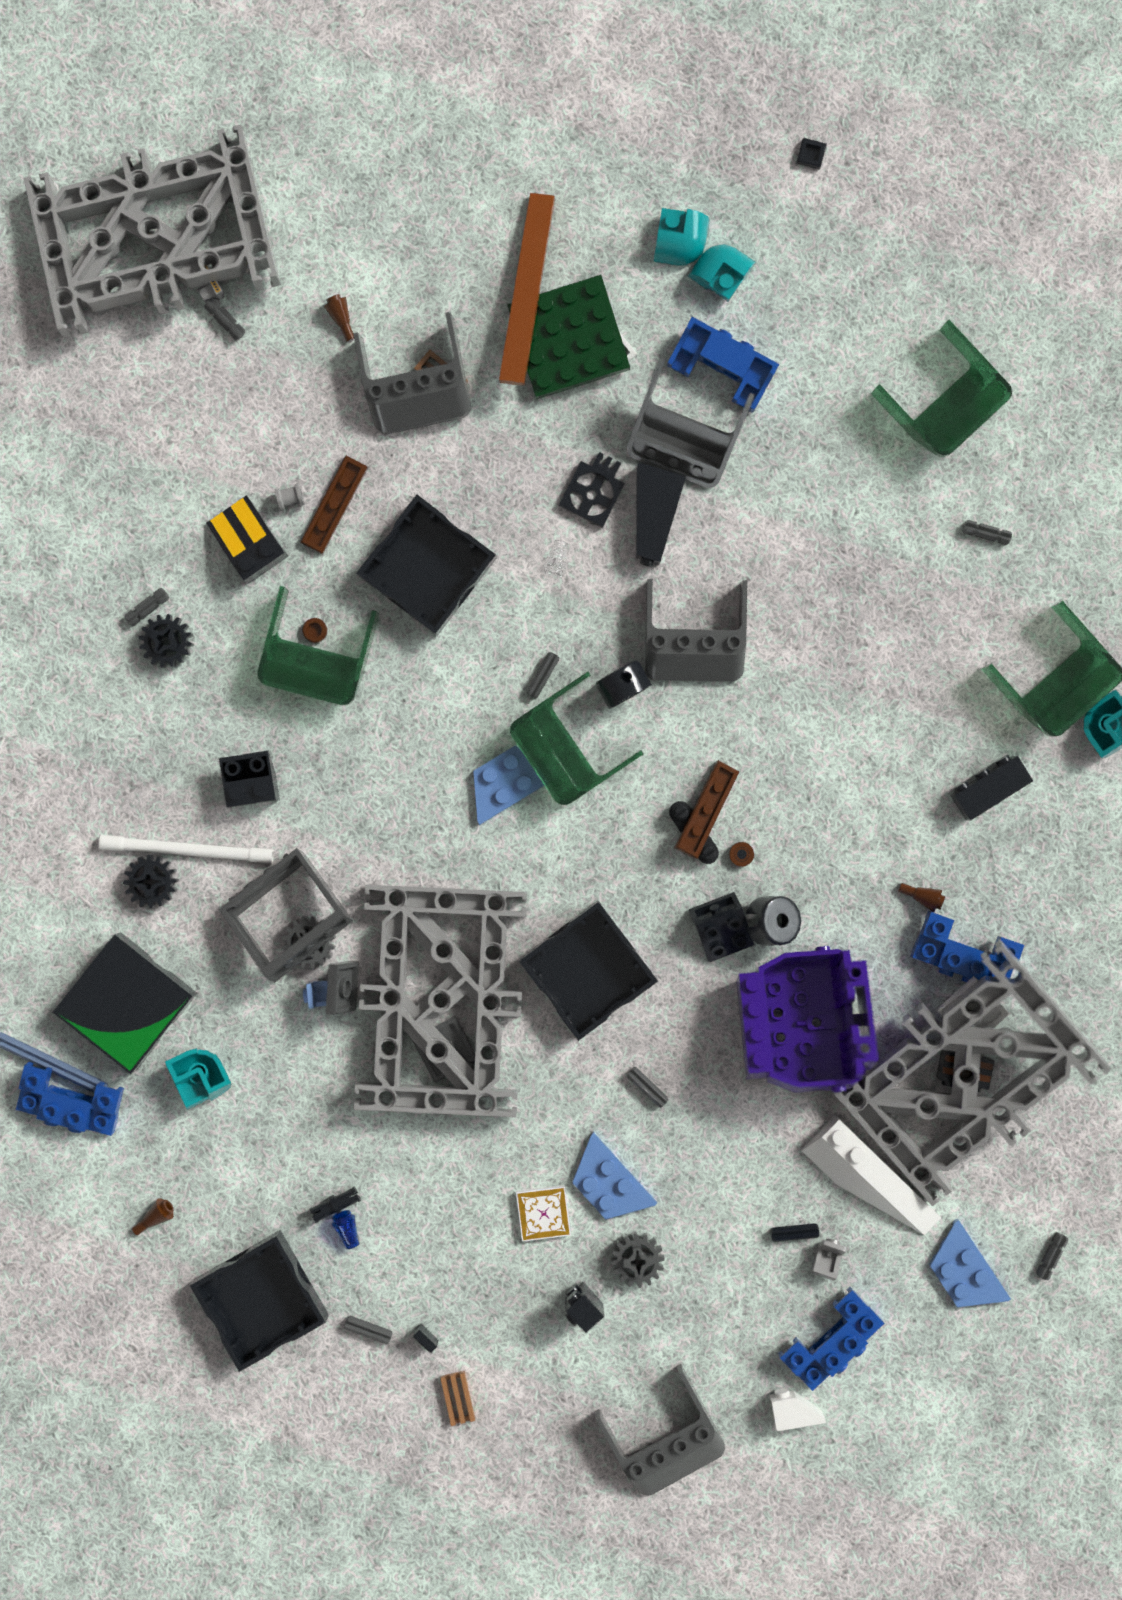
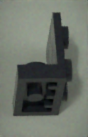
[688,892,754,962]

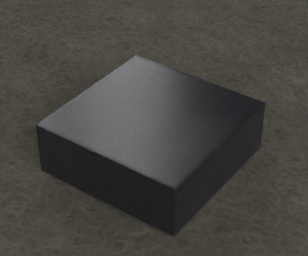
[796,138,827,170]
[413,1324,439,1353]

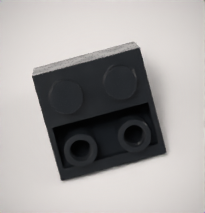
[219,751,280,807]

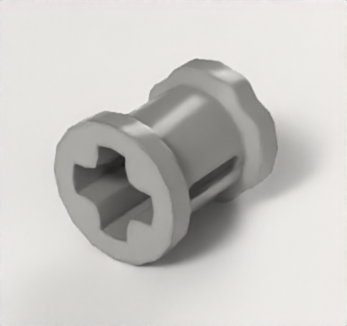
[275,483,305,511]

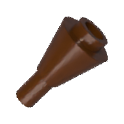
[323,294,354,342]
[898,883,945,913]
[132,1198,174,1236]

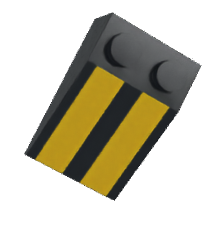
[206,495,289,584]

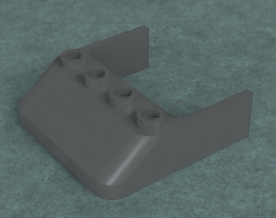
[353,312,471,434]
[627,357,754,488]
[645,579,747,682]
[595,1364,725,1496]

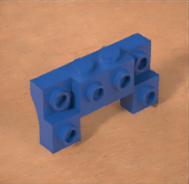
[667,317,779,413]
[910,911,1025,982]
[16,1062,124,1136]
[778,1286,885,1391]

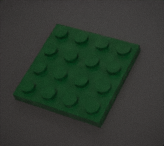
[507,275,631,400]

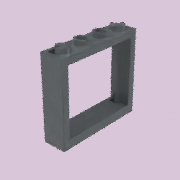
[219,848,353,983]

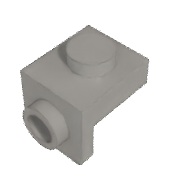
[810,1238,846,1281]

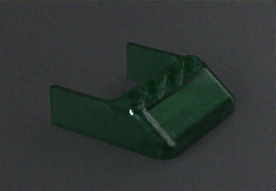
[871,320,1012,457]
[257,586,380,706]
[981,601,1122,737]
[510,671,644,805]

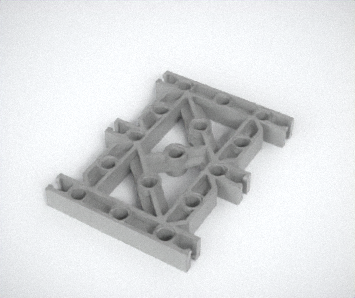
[24,124,281,338]
[354,885,527,1117]
[834,940,1111,1206]

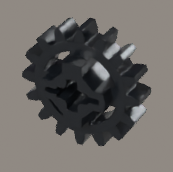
[138,614,194,668]
[123,854,179,909]

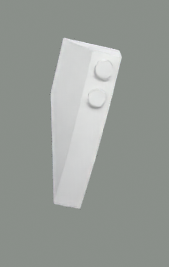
[801,1115,941,1235]

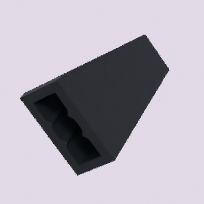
[636,462,686,567]

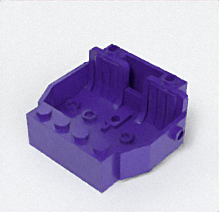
[736,946,879,1093]

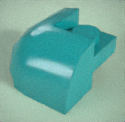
[653,208,710,266]
[687,244,756,302]
[1084,689,1122,758]
[165,1048,232,1110]

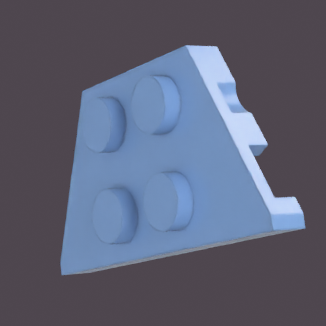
[473,745,560,825]
[572,1132,657,1219]
[929,1219,1011,1307]

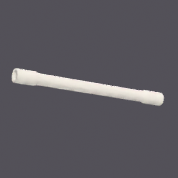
[99,835,274,864]

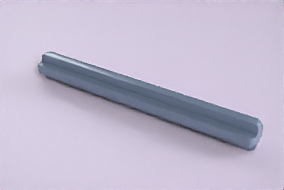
[0,1032,108,1093]

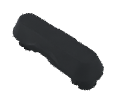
[669,801,719,864]

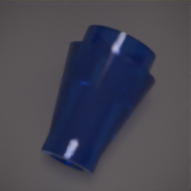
[332,1210,360,1249]

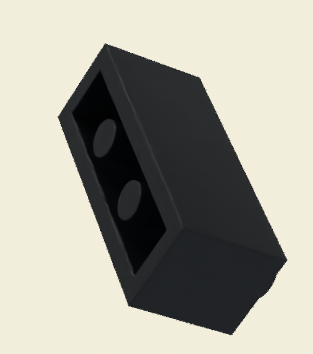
[950,755,1033,821]

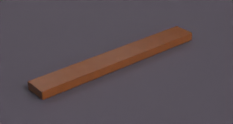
[499,193,555,386]

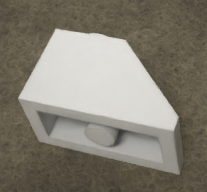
[769,1388,826,1431]

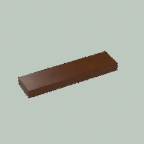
[300,455,368,555]
[674,760,740,859]

